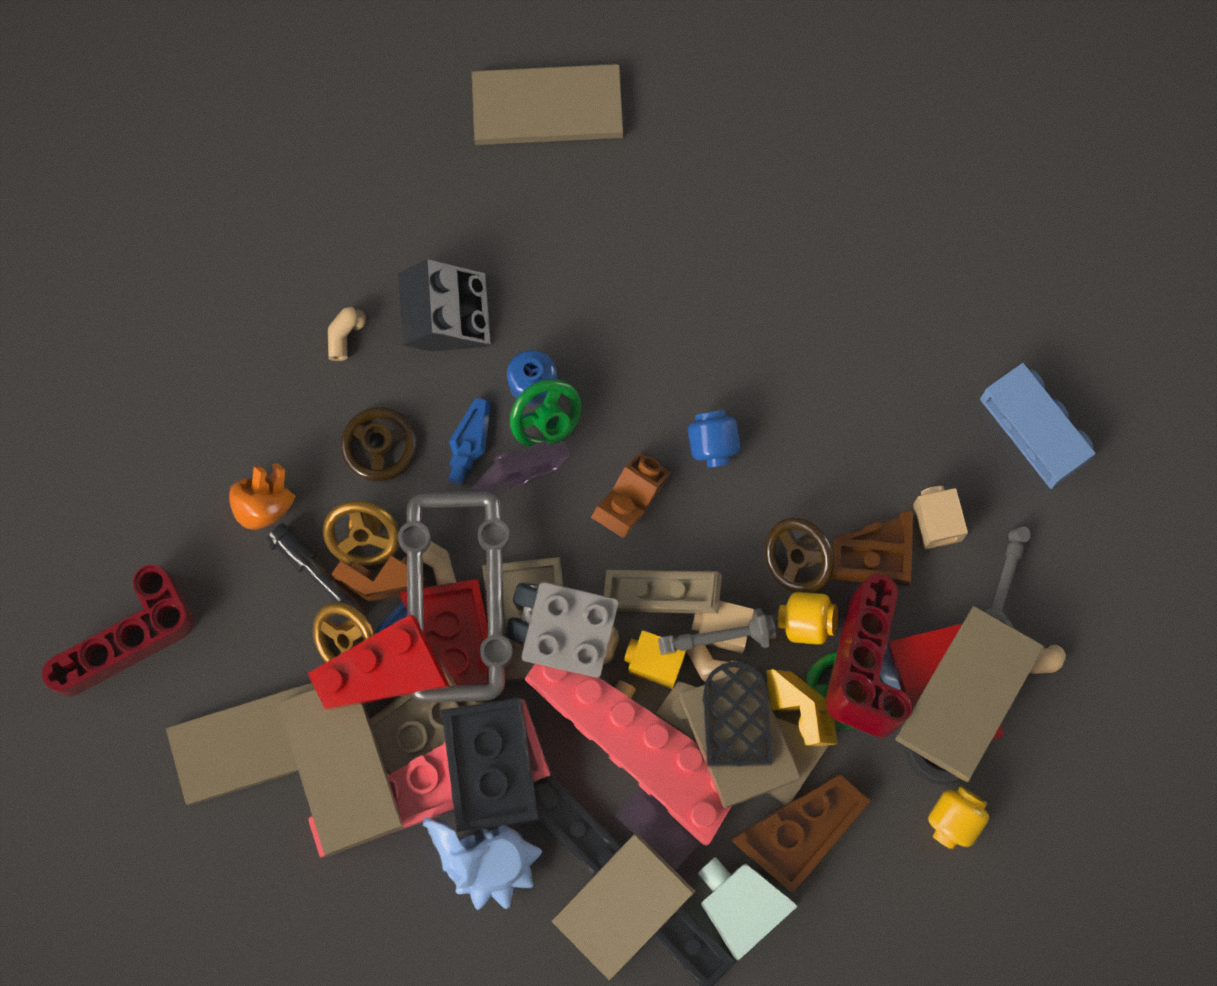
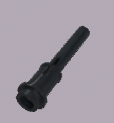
[267,523,369,617]

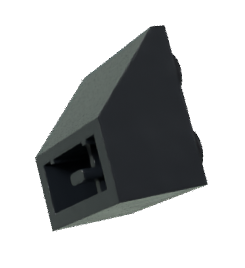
[398,259,491,351]

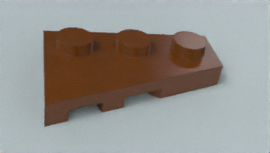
[729,774,870,894]

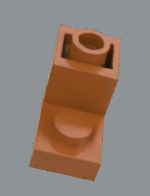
[591,452,672,539]
[332,556,427,602]

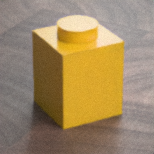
[624,630,687,689]

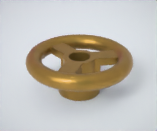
[323,500,400,568]
[313,602,375,663]

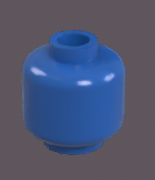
[507,350,557,405]
[687,410,741,468]

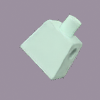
[698,857,797,960]

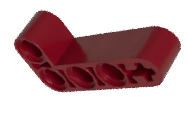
[41,564,193,697]
[826,573,912,738]

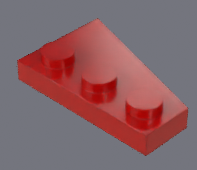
[400,579,489,686]
[308,614,450,710]

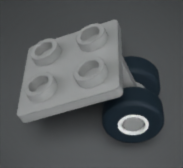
[505,582,618,678]

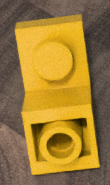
[766,669,838,747]

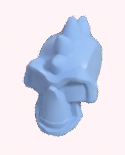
[423,817,542,910]

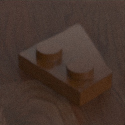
[830,511,913,586]

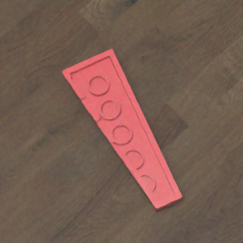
[524,664,731,846]
[308,699,551,857]

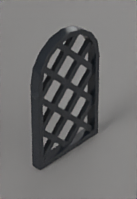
[702,661,773,767]

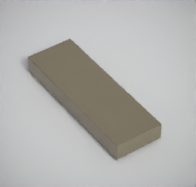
[603,570,722,614]

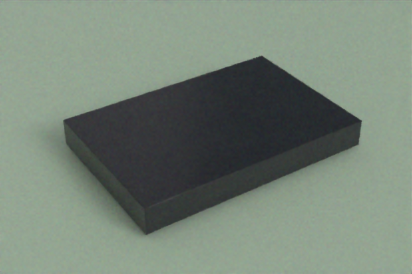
[441,697,539,832]

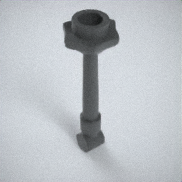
[983,527,1031,628]
[658,608,776,655]

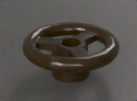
[341,407,417,481]
[764,518,834,593]

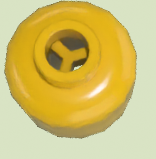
[778,592,838,644]
[928,786,990,849]

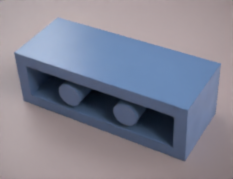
[980,363,1096,489]

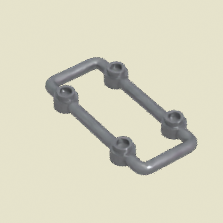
[398,491,513,702]

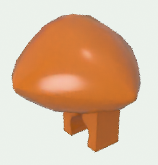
[229,463,295,530]

